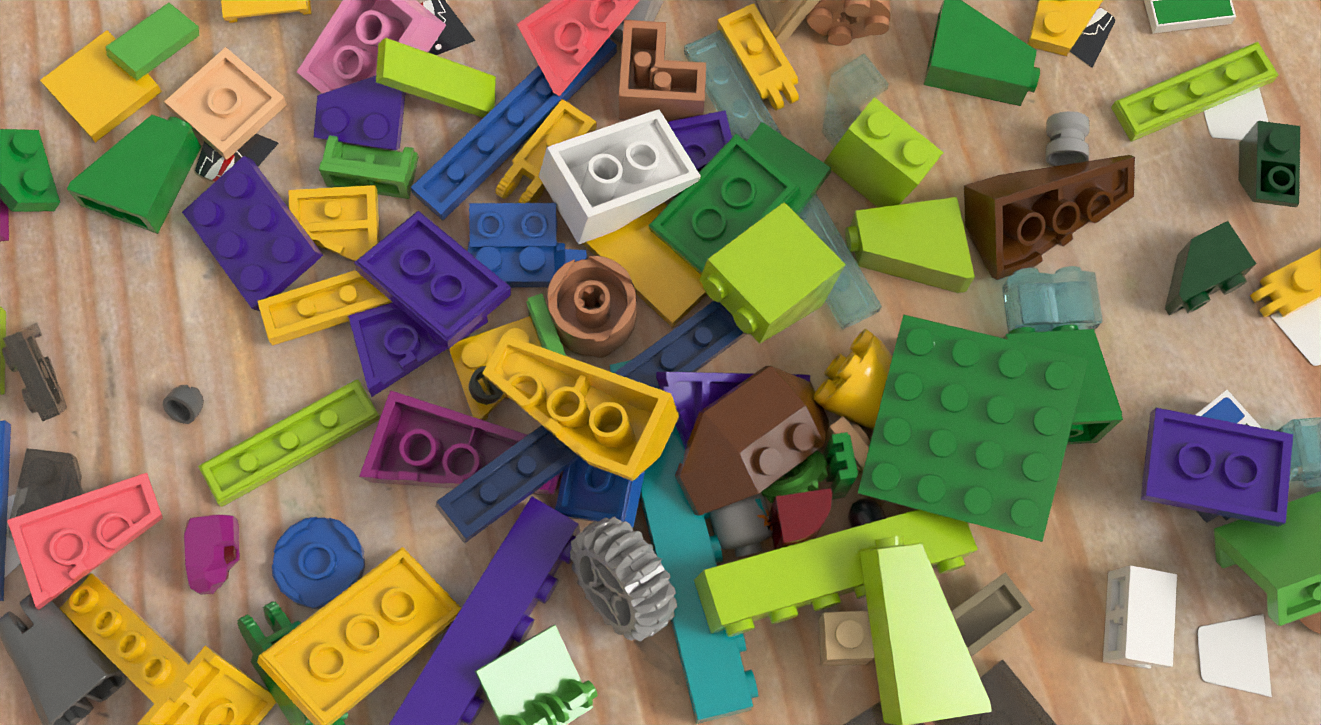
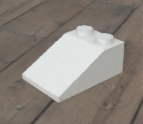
[539,109,701,245]

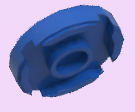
[272,517,365,609]

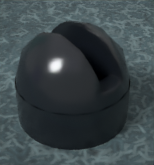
[848,498,886,528]

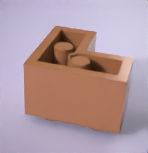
[619,20,706,122]

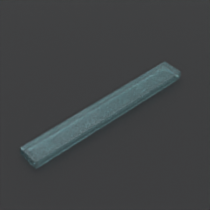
[684,30,882,330]

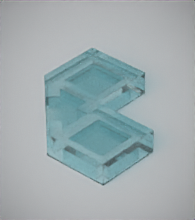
[822,54,889,147]

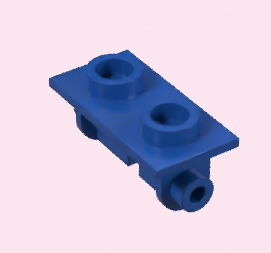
[469,203,558,247]

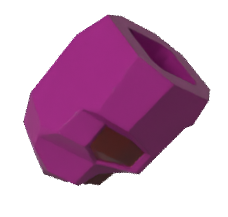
[184,514,240,595]

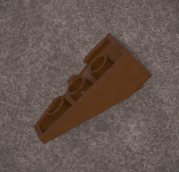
[964,155,1135,280]

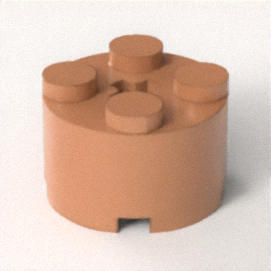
[807,0,890,46]
[548,256,637,358]

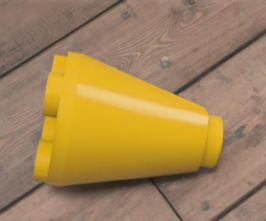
[813,328,893,430]

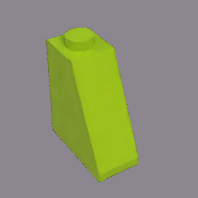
[845,197,975,293]

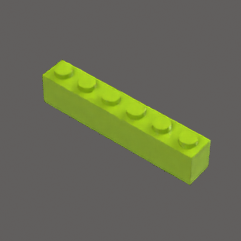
[694,509,978,637]

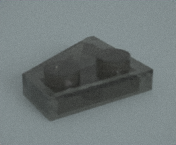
[2,323,67,422]
[6,448,85,540]

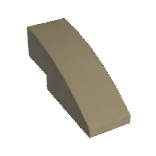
[951,572,1034,657]

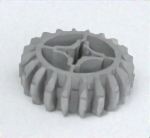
[570,517,677,641]

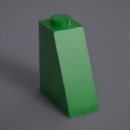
[924,0,1040,106]
[67,114,202,234]

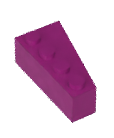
[359,390,561,495]

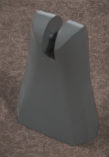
[0,593,127,725]

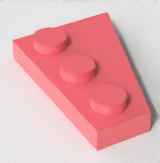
[517,0,640,97]
[7,473,163,610]

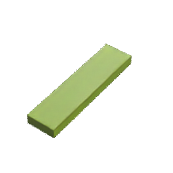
[1111,42,1279,142]
[198,379,380,507]

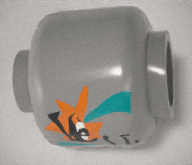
[710,494,773,557]

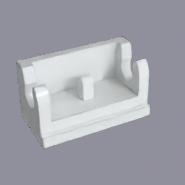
[1103,565,1177,669]

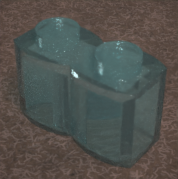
[1002,266,1103,334]

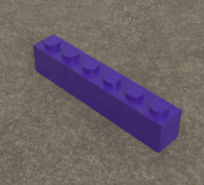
[389,496,580,725]

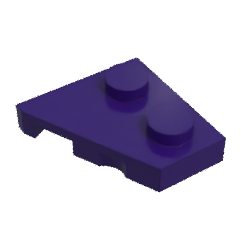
[313,75,406,150]

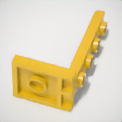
[59,573,277,725]

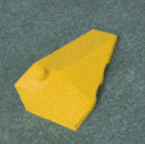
[483,334,679,481]

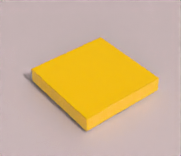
[40,30,162,143]

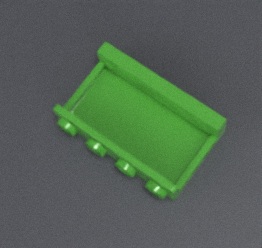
[1214,491,1321,626]

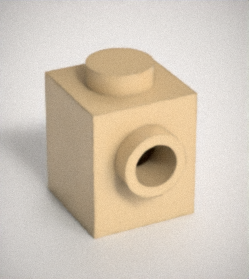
[818,611,874,666]

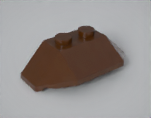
[675,366,829,516]

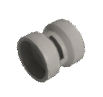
[1046,111,1090,166]

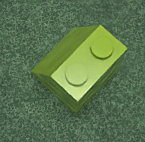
[823,97,944,207]
[699,202,846,344]

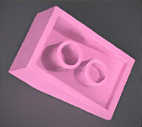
[297,0,446,94]

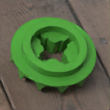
[761,451,828,503]

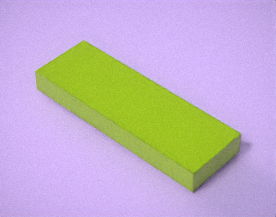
[376,38,496,118]

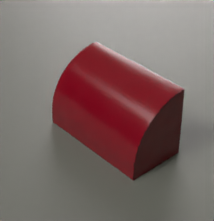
[769,488,832,550]

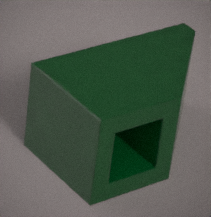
[1238,121,1301,207]
[1165,221,1257,316]

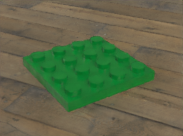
[858,314,1088,542]

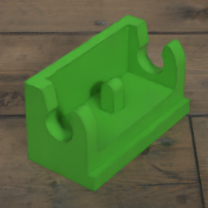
[319,135,419,199]

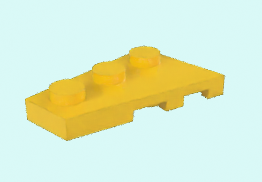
[1027,0,1103,56]

